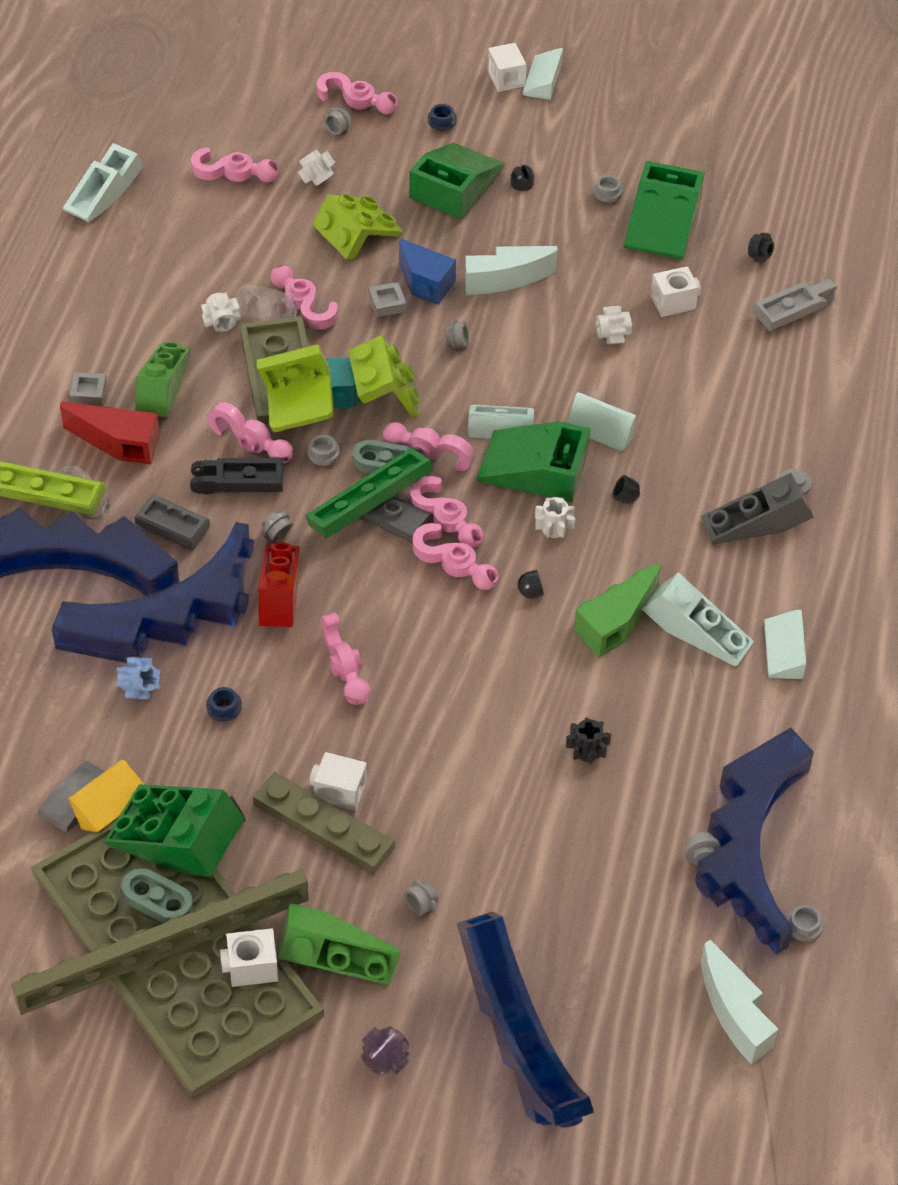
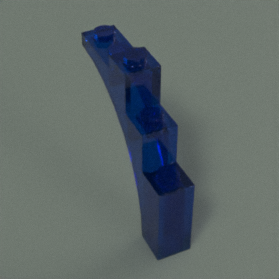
[0,506,180,602]
[52,522,254,663]
[695,728,814,955]
[457,911,594,1128]

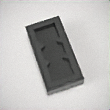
[134,494,210,549]
[360,496,430,543]

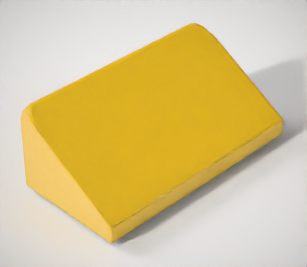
[68,760,144,832]

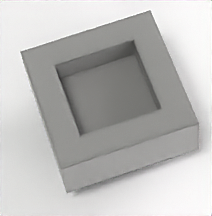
[368,282,407,318]
[69,372,107,406]

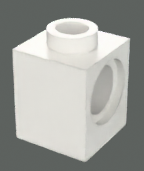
[487,43,527,92]
[650,266,701,317]
[309,752,367,812]
[220,928,278,987]

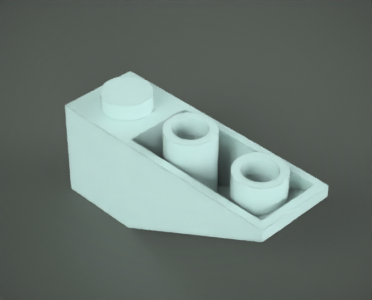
[642,572,754,666]

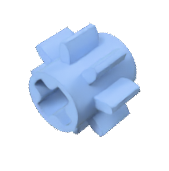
[116,657,161,699]

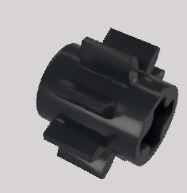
[566,717,611,764]

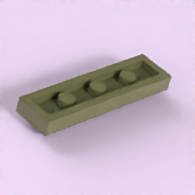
[253,772,395,875]

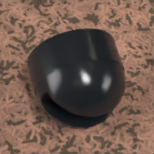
[511,165,535,191]
[612,475,640,504]
[518,569,544,598]

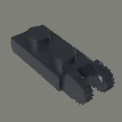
[190,458,284,494]

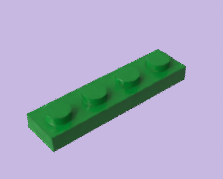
[305,448,433,538]

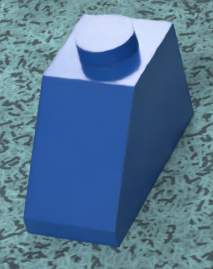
[399,239,456,305]

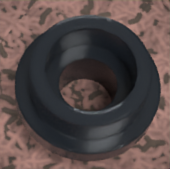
[748,232,774,263]

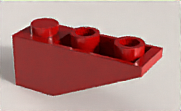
[60,401,160,465]
[258,542,300,627]

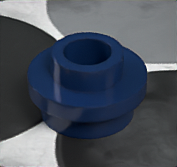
[428,104,457,131]
[206,687,242,722]

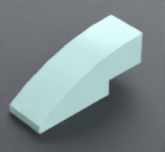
[63,143,143,222]
[465,246,558,295]
[701,940,779,1065]

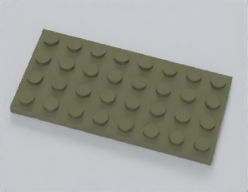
[31,818,324,1099]

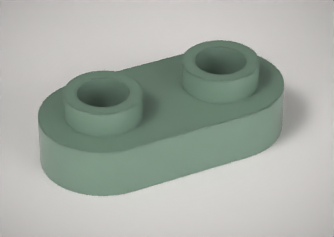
[353,440,410,474]
[122,868,193,924]

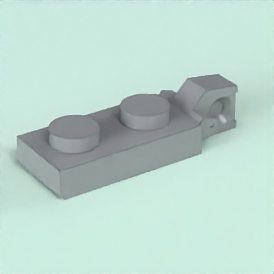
[752,278,837,331]

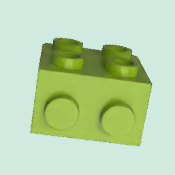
[312,193,402,260]
[348,335,421,418]
[257,344,334,432]

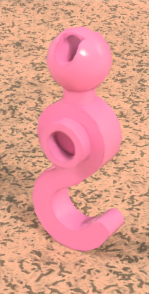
[316,72,398,115]
[191,147,279,183]
[270,264,338,330]
[207,402,293,464]
[383,422,475,471]
[410,476,485,549]
[412,523,499,590]
[320,613,371,705]

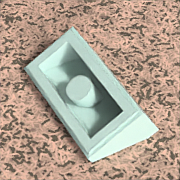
[523,48,563,100]
[567,392,636,452]
[468,405,534,439]
[764,610,806,679]

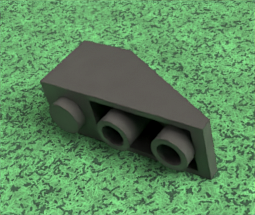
[701,473,814,545]

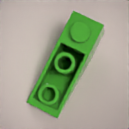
[135,342,190,417]
[574,562,661,658]
[278,903,400,985]

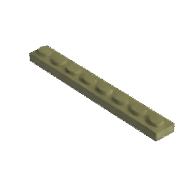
[11,869,309,1015]

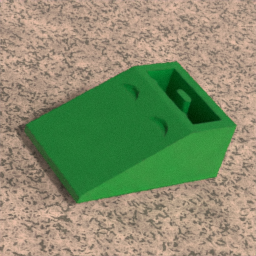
[409,143,505,219]
[624,161,705,259]
[477,421,591,502]
[104,784,245,877]

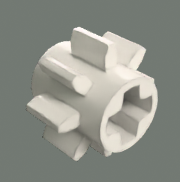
[297,149,335,186]
[201,293,241,332]
[596,306,632,344]
[535,497,575,538]

